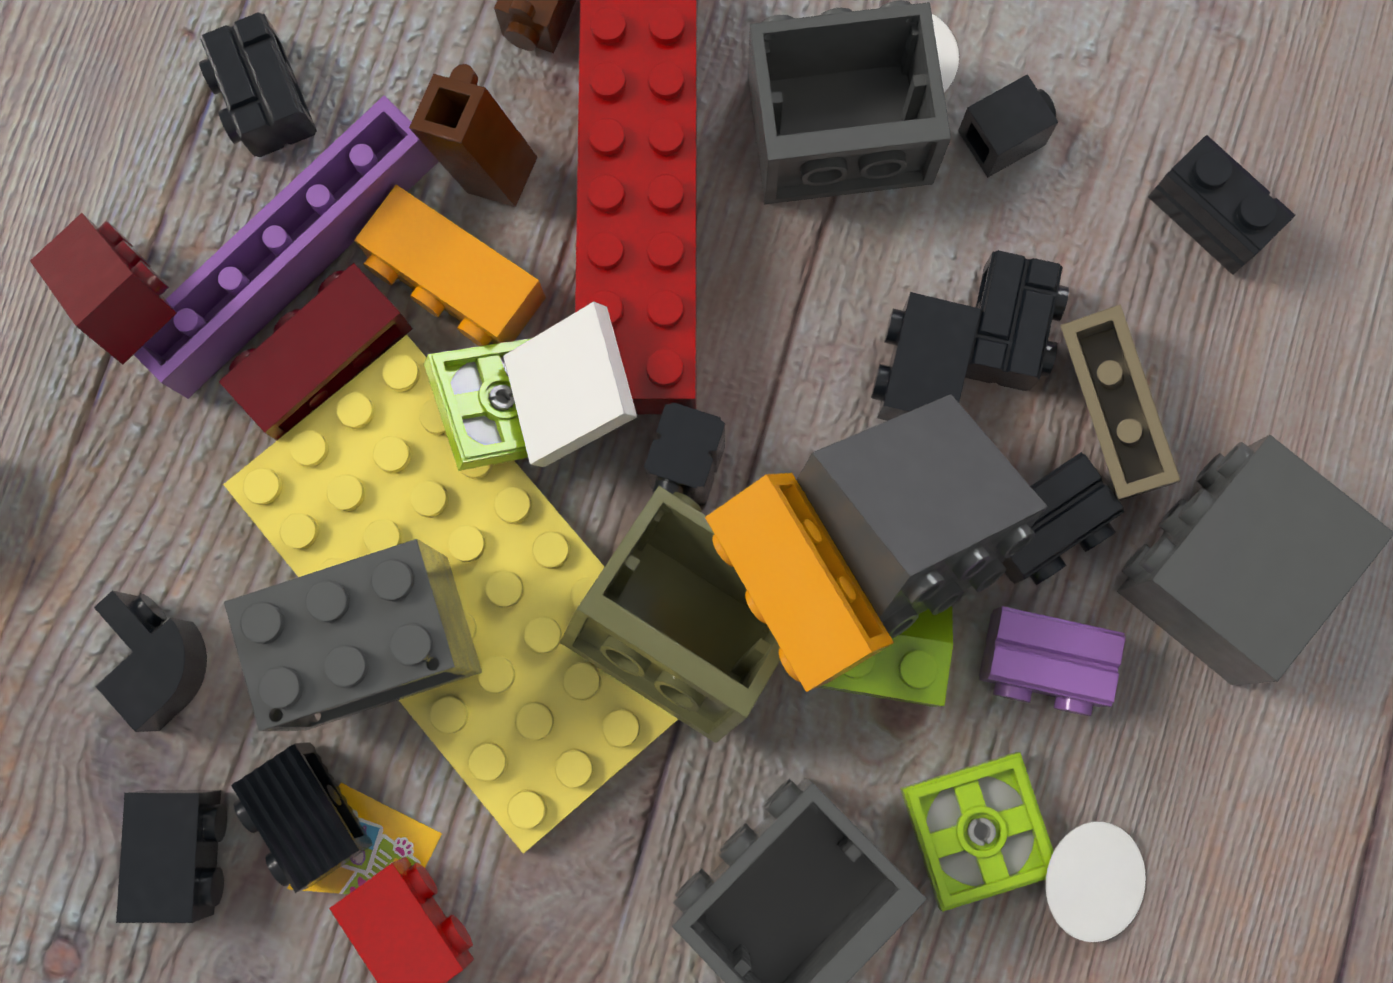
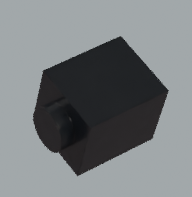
[958,74,1058,178]

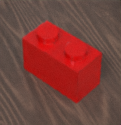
[329,857,474,983]

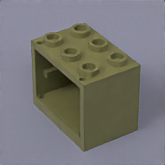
[560,486,780,743]

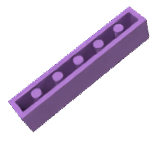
[134,96,439,399]

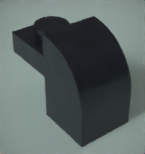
[94,590,207,732]

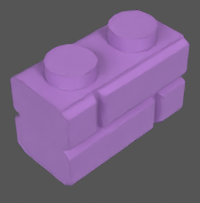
[979,606,1125,716]

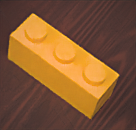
[354,185,546,346]
[705,473,894,692]

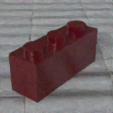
[30,213,177,365]
[218,263,413,440]

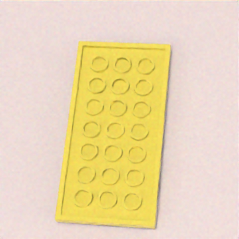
[223,335,679,854]

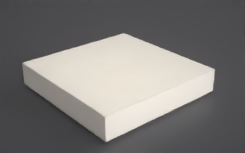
[503,302,637,467]

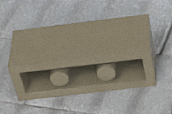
[1060,304,1180,500]

